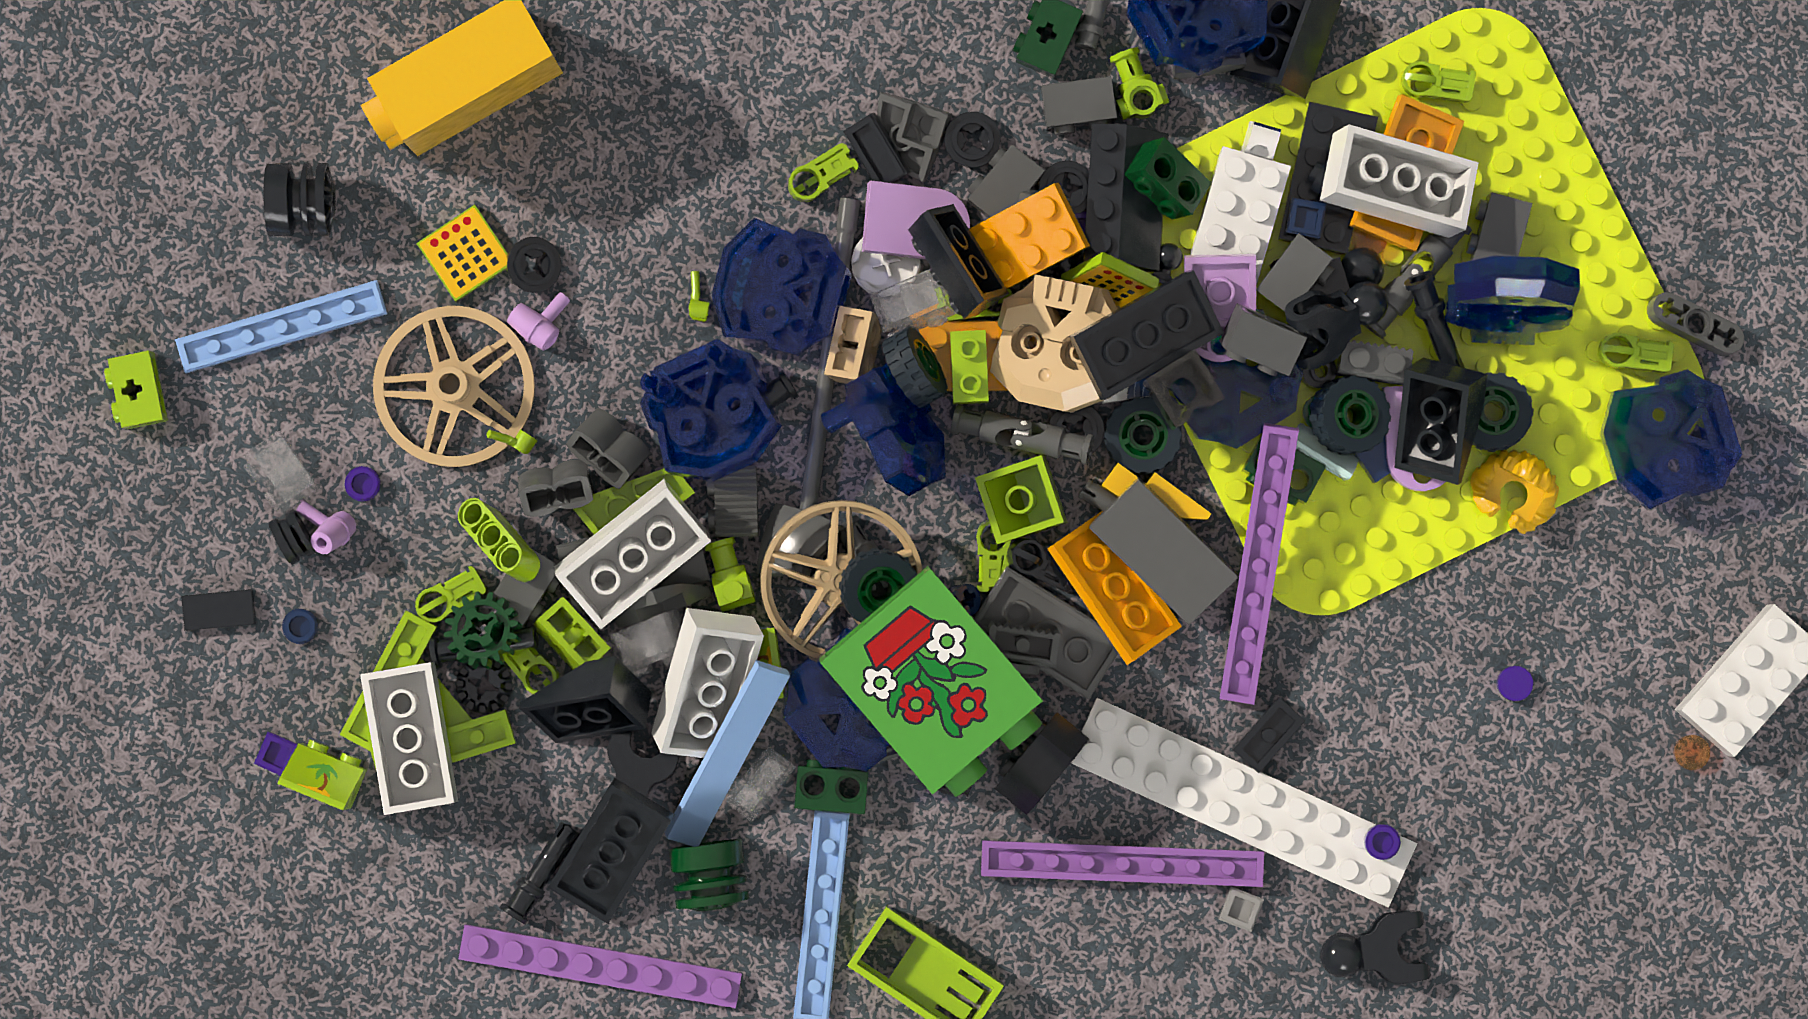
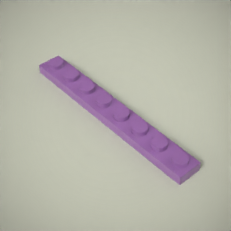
[1220,423,1299,705]
[981,840,1264,887]
[458,924,742,1008]

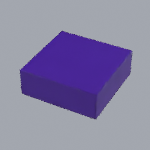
[254,731,298,776]

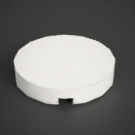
[851,238,921,298]

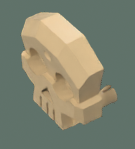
[990,274,1121,412]

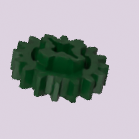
[444,591,522,669]

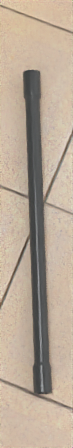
[788,198,861,582]

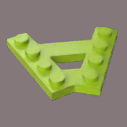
[340,610,517,768]

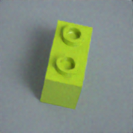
[950,330,989,404]
[104,350,168,429]
[533,597,611,670]

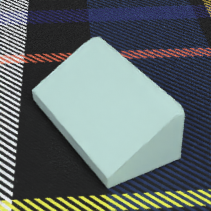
[1296,423,1359,481]

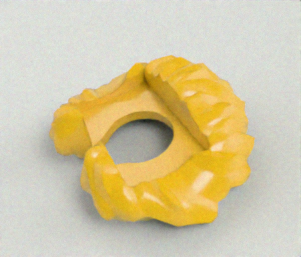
[1470,450,1559,534]

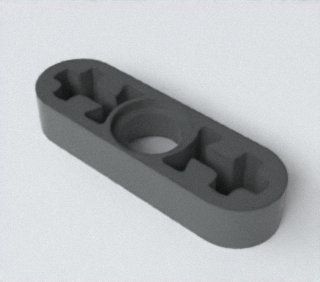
[1647,292,1744,356]

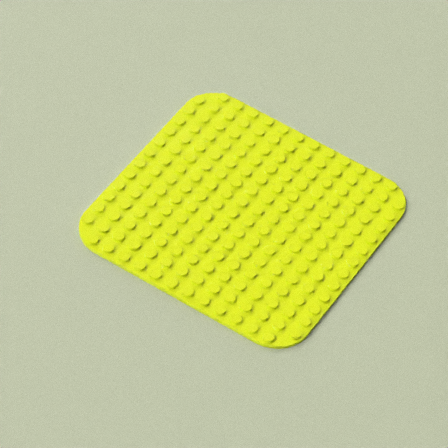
[1147,8,1705,615]

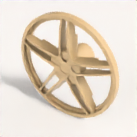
[373,306,535,467]
[760,500,922,659]

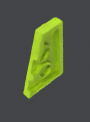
[573,465,695,534]

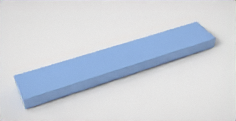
[175,280,388,374]
[664,660,790,847]
[793,810,850,1019]

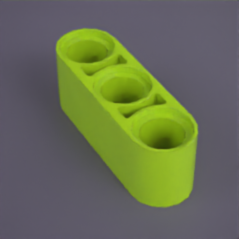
[458,498,540,582]

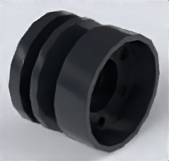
[263,163,336,237]

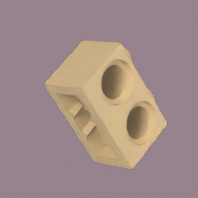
[824,306,884,388]

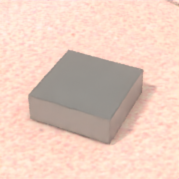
[1218,886,1264,932]

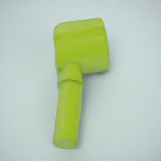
[689,271,710,322]
[487,429,537,454]

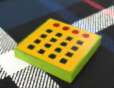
[416,205,508,302]
[1061,252,1159,307]

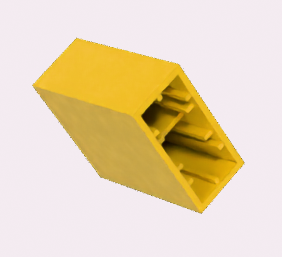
[361,0,563,156]

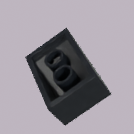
[1394,358,1488,485]
[519,656,652,743]

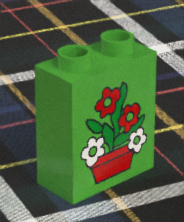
[819,566,1043,797]

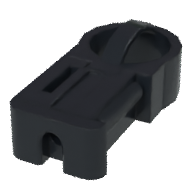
[1007,538,1072,592]

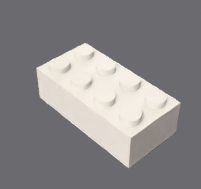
[1320,124,1479,238]
[1190,146,1291,285]
[554,479,711,629]
[1675,604,1808,757]
[651,608,764,758]
[360,662,458,815]

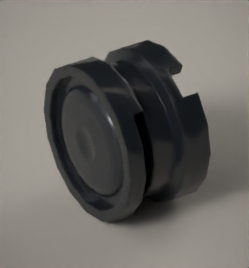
[268,509,317,565]

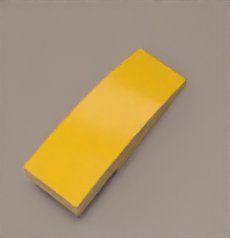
[1101,463,1212,520]

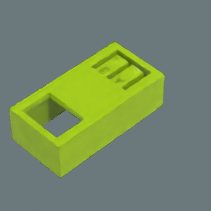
[847,905,1004,1019]

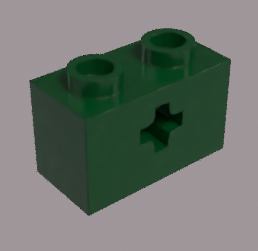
[1012,0,1083,79]

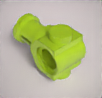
[1109,47,1169,120]
[704,537,756,612]

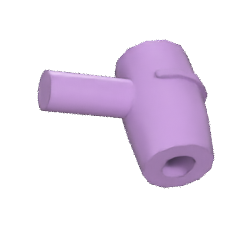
[507,292,570,351]
[296,500,356,554]

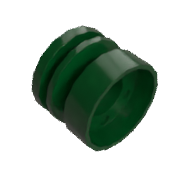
[668,839,750,911]

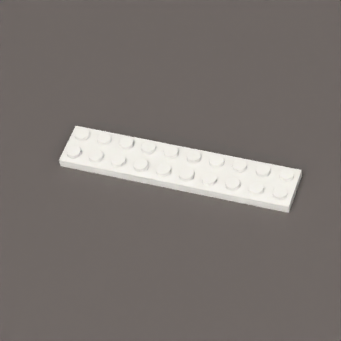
[1071,698,1418,908]

